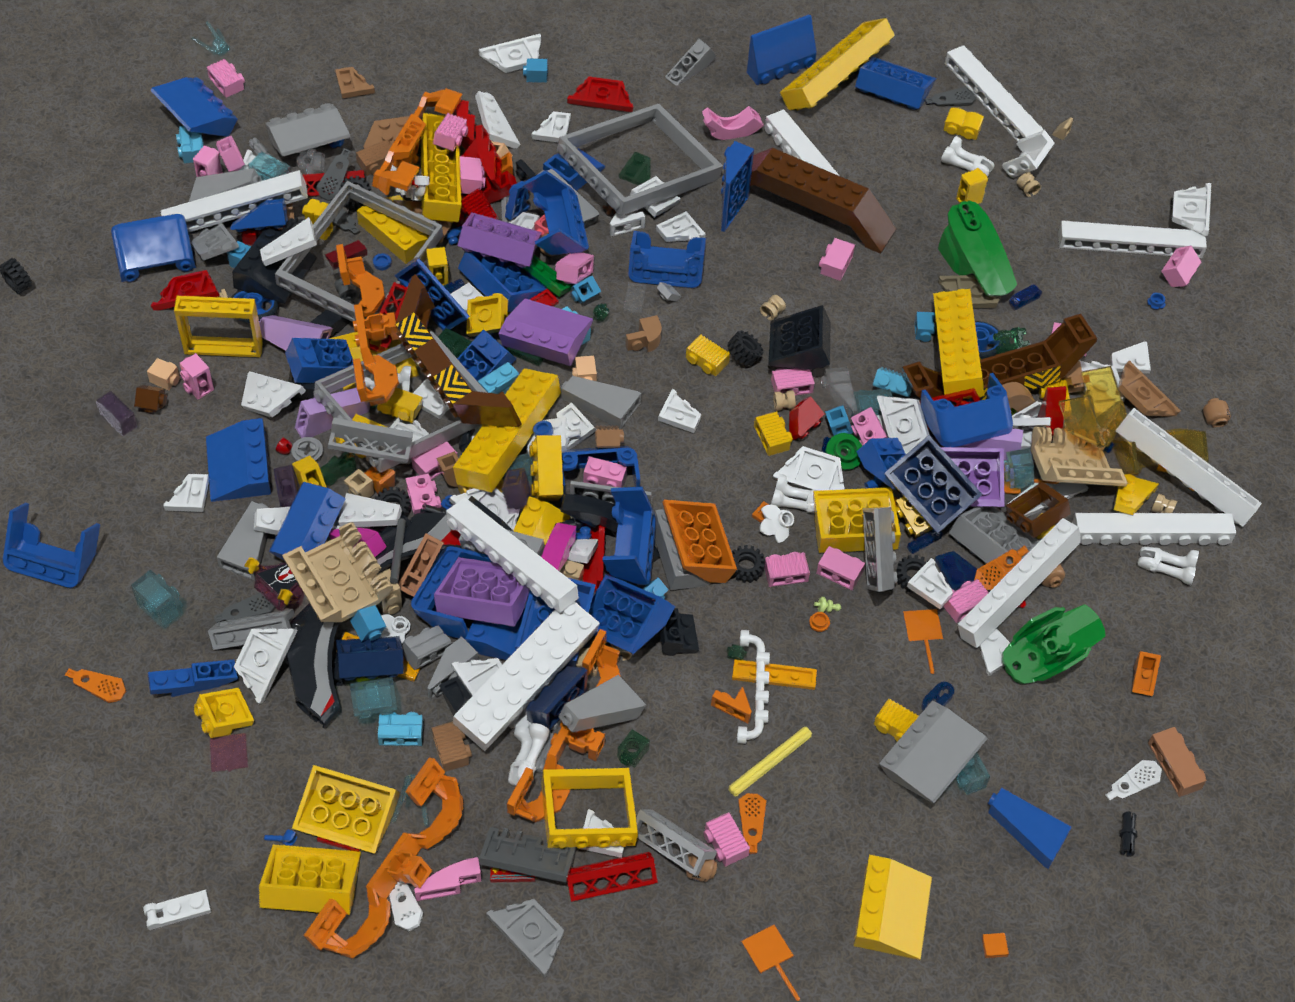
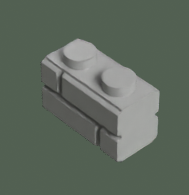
[402,626,452,670]

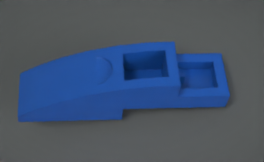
[148,660,238,697]

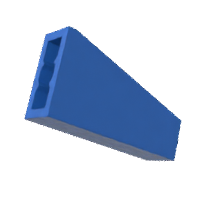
[988,788,1071,869]

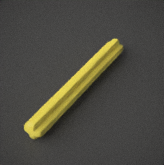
[729,727,812,796]

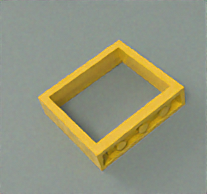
[174,296,263,357]
[541,768,638,849]

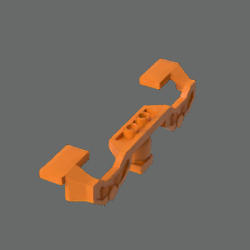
[372,88,462,195]
[336,244,399,406]
[507,629,621,823]
[303,758,463,958]

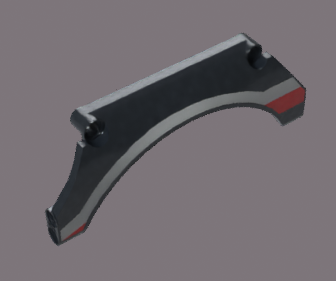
[286,513,462,728]

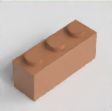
[1148,727,1207,797]

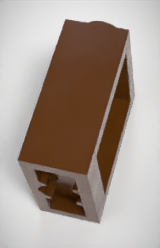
[1006,482,1071,538]

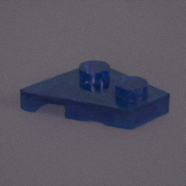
[935,551,987,591]

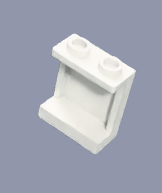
[1002,130,1054,178]

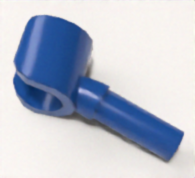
[264,829,297,846]

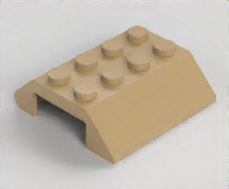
[1031,426,1128,486]
[282,522,393,622]

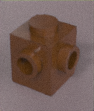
[134,385,167,412]

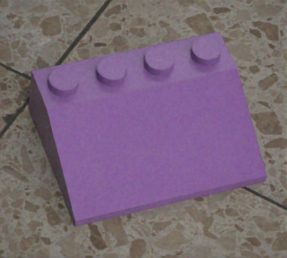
[458,213,542,267]
[499,299,593,366]
[941,447,1004,507]
[434,557,530,626]

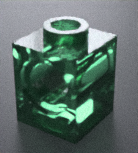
[617,729,650,768]

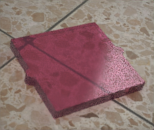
[210,733,248,772]

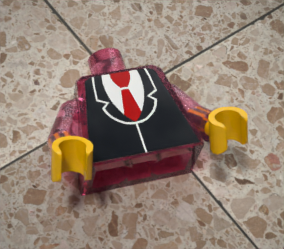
[244,557,303,611]

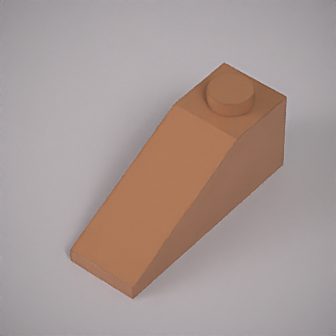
[398,533,444,597]

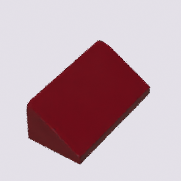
[325,240,367,270]

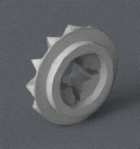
[291,437,323,461]

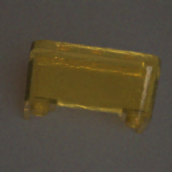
[1059,366,1127,448]
[1112,428,1209,475]

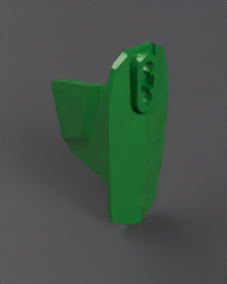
[938,200,1017,296]
[1002,604,1106,684]

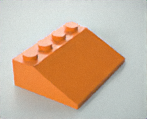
[662,500,737,583]

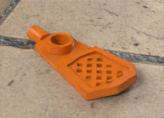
[974,545,1029,590]
[65,669,126,703]
[738,793,767,854]

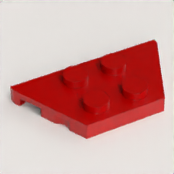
[567,76,633,112]
[151,270,220,311]

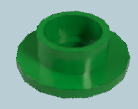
[826,433,862,471]

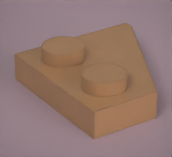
[335,67,375,99]

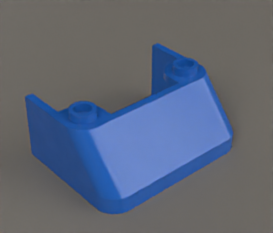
[522,170,589,255]
[921,373,1013,447]
[561,446,640,502]
[603,487,656,585]
[3,503,100,588]
[411,546,497,640]

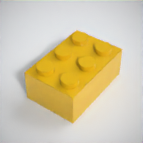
[529,435,563,501]

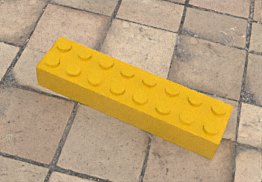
[780,18,895,110]
[421,113,461,222]
[933,289,984,399]
[453,368,561,492]

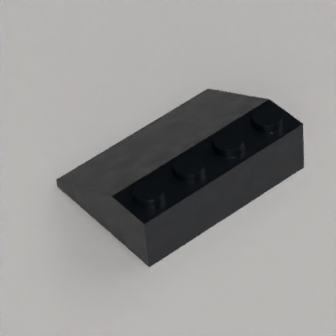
[232,228,317,304]
[768,305,831,370]

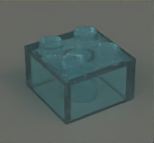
[131,570,184,630]
[350,677,397,719]

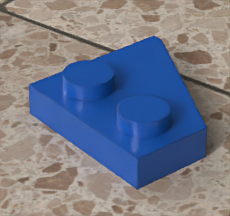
[505,181,530,220]

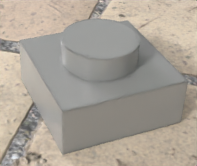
[657,282,682,302]

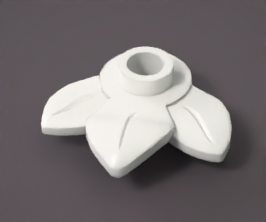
[760,505,794,543]
[380,614,411,645]

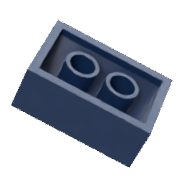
[336,636,404,680]
[526,666,588,731]

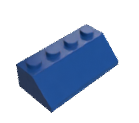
[269,482,346,561]

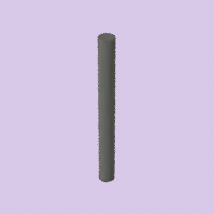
[390,519,406,584]

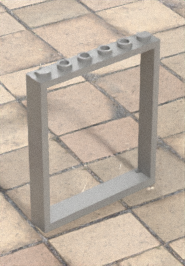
[557,103,723,216]
[275,181,443,322]
[314,331,486,473]

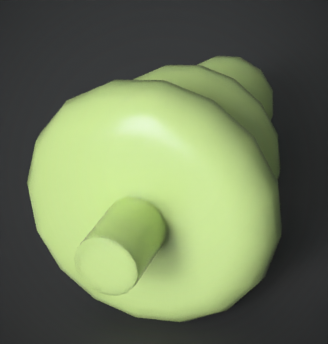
[814,596,841,613]

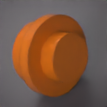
[809,612,830,632]

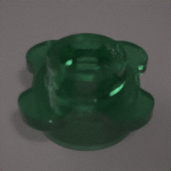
[593,303,609,321]
[726,644,747,660]

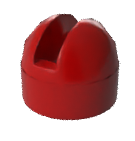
[275,437,292,455]

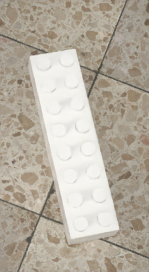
[453,601,600,751]

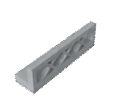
[328,417,413,463]
[208,609,295,650]
[636,809,717,876]

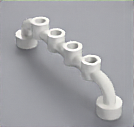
[390,165,429,201]
[737,630,770,744]

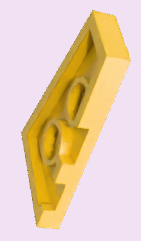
[1113,474,1159,515]

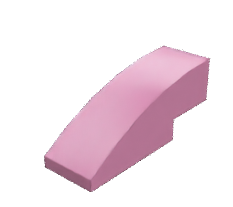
[414,857,481,901]

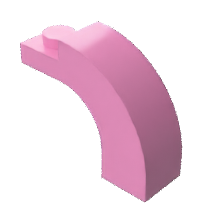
[702,106,764,140]

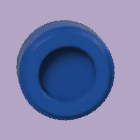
[373,253,392,271]
[533,421,553,437]

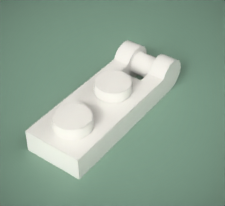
[143,890,211,930]

